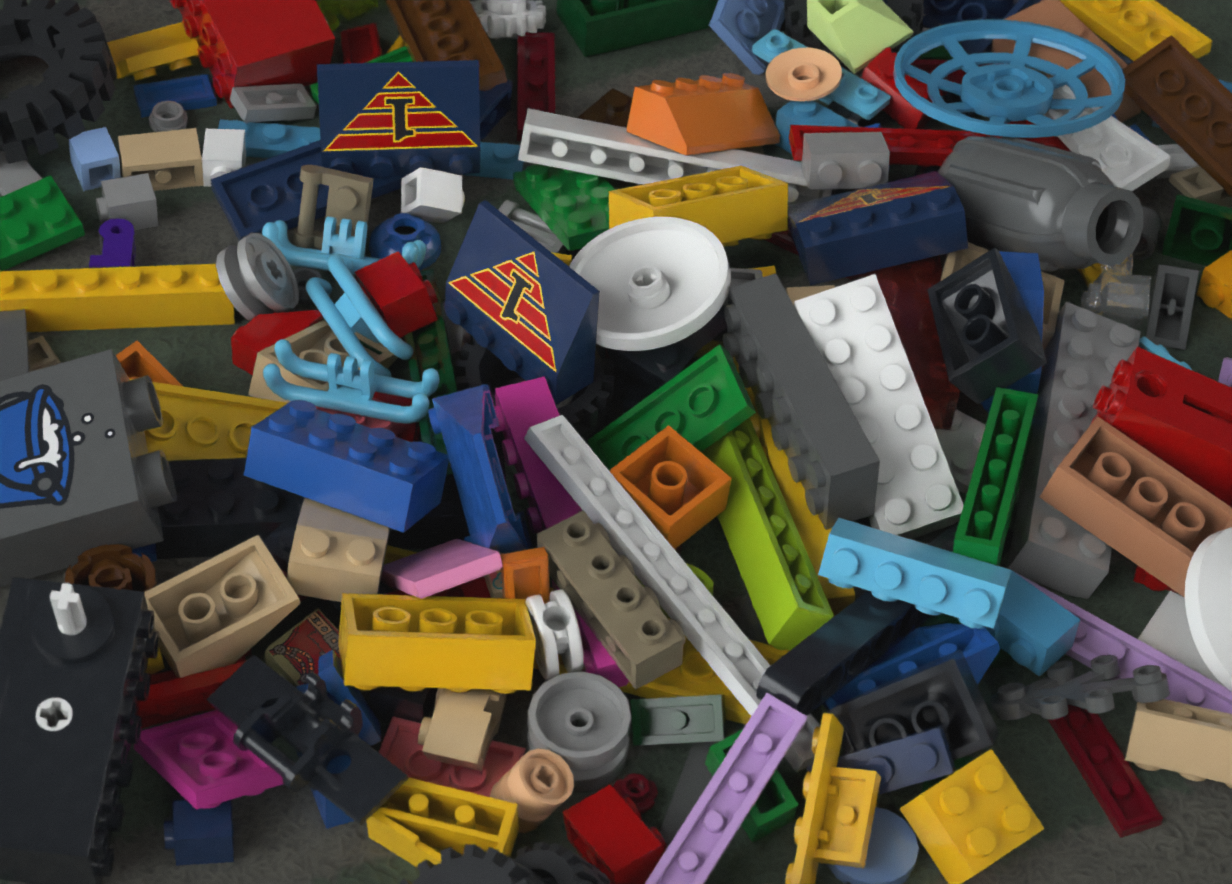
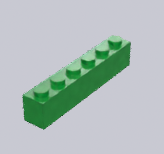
[953,387,1038,566]

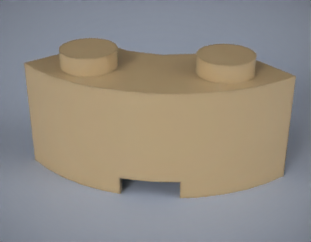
[418,688,508,771]

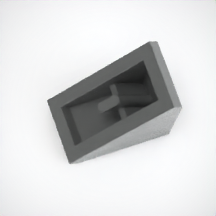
[1146,264,1199,350]

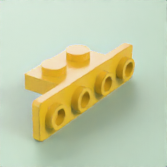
[107,22,199,81]
[785,713,881,884]

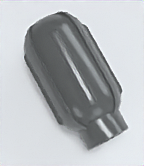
[938,136,1144,272]

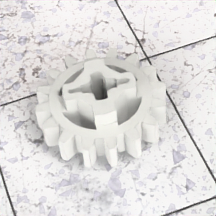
[470,0,546,39]

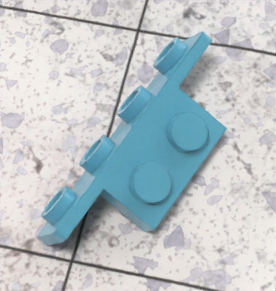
[752,29,891,120]

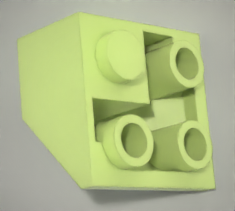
[807,0,913,74]

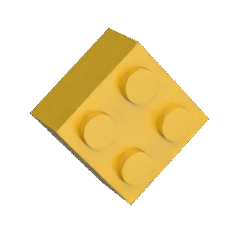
[900,749,1044,884]

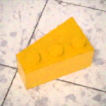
[367,777,519,868]

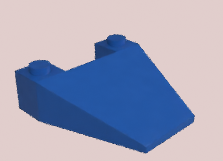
[428,384,534,554]

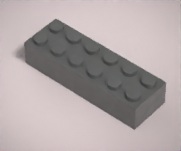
[723,274,880,530]

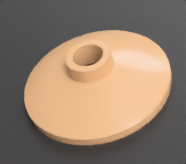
[766,48,842,102]

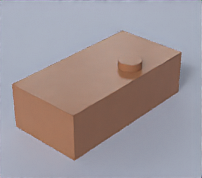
[992,0,1141,122]
[1040,416,1232,598]

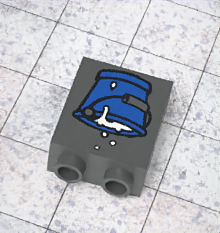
[0,349,177,587]

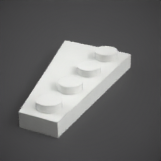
[1044,85,1171,191]

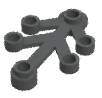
[990,655,1170,720]

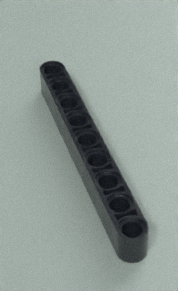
[756,521,1014,716]

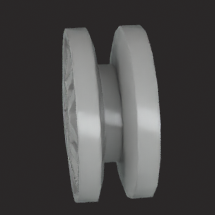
[216,232,299,321]

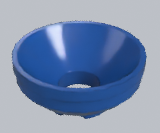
[369,213,441,271]

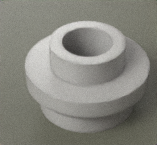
[149,101,188,132]

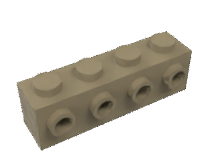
[537,510,686,689]

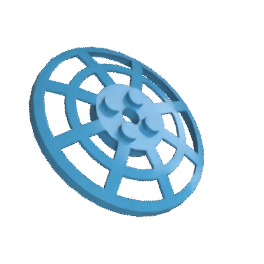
[893,20,1125,138]

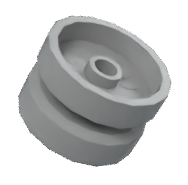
[527,671,631,792]

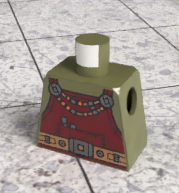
[265,609,366,693]

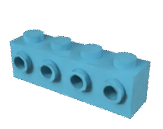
[818,517,1012,629]

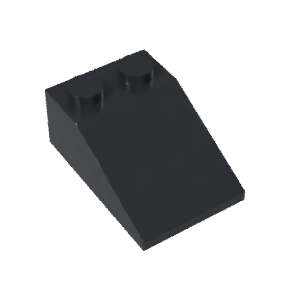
[927,247,1047,404]
[606,305,727,392]
[826,649,999,761]

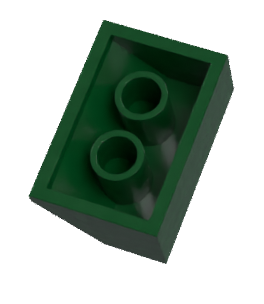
[1161,194,1232,266]

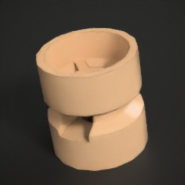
[490,748,574,833]

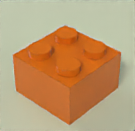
[609,425,732,550]

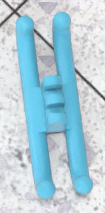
[262,216,426,275]
[306,253,414,377]
[263,339,440,424]

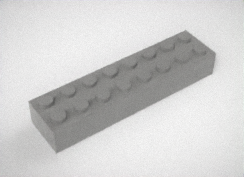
[1007,302,1140,599]

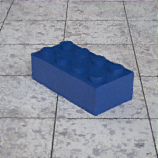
[244,400,449,533]

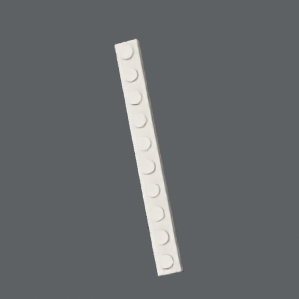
[524,415,820,772]

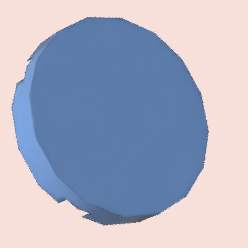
[826,807,919,884]

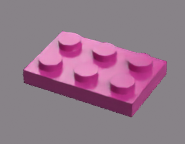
[134,710,283,810]

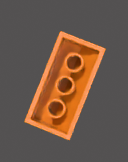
[626,73,780,155]

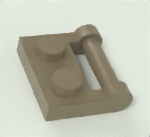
[292,165,373,249]

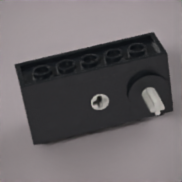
[0,577,160,884]

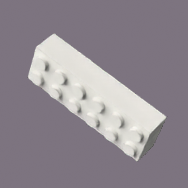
[794,274,964,539]

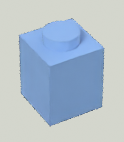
[68,127,121,191]

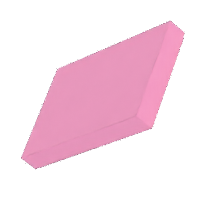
[381,539,503,599]

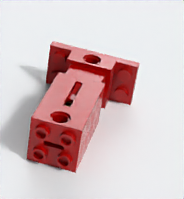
[1090,346,1232,507]

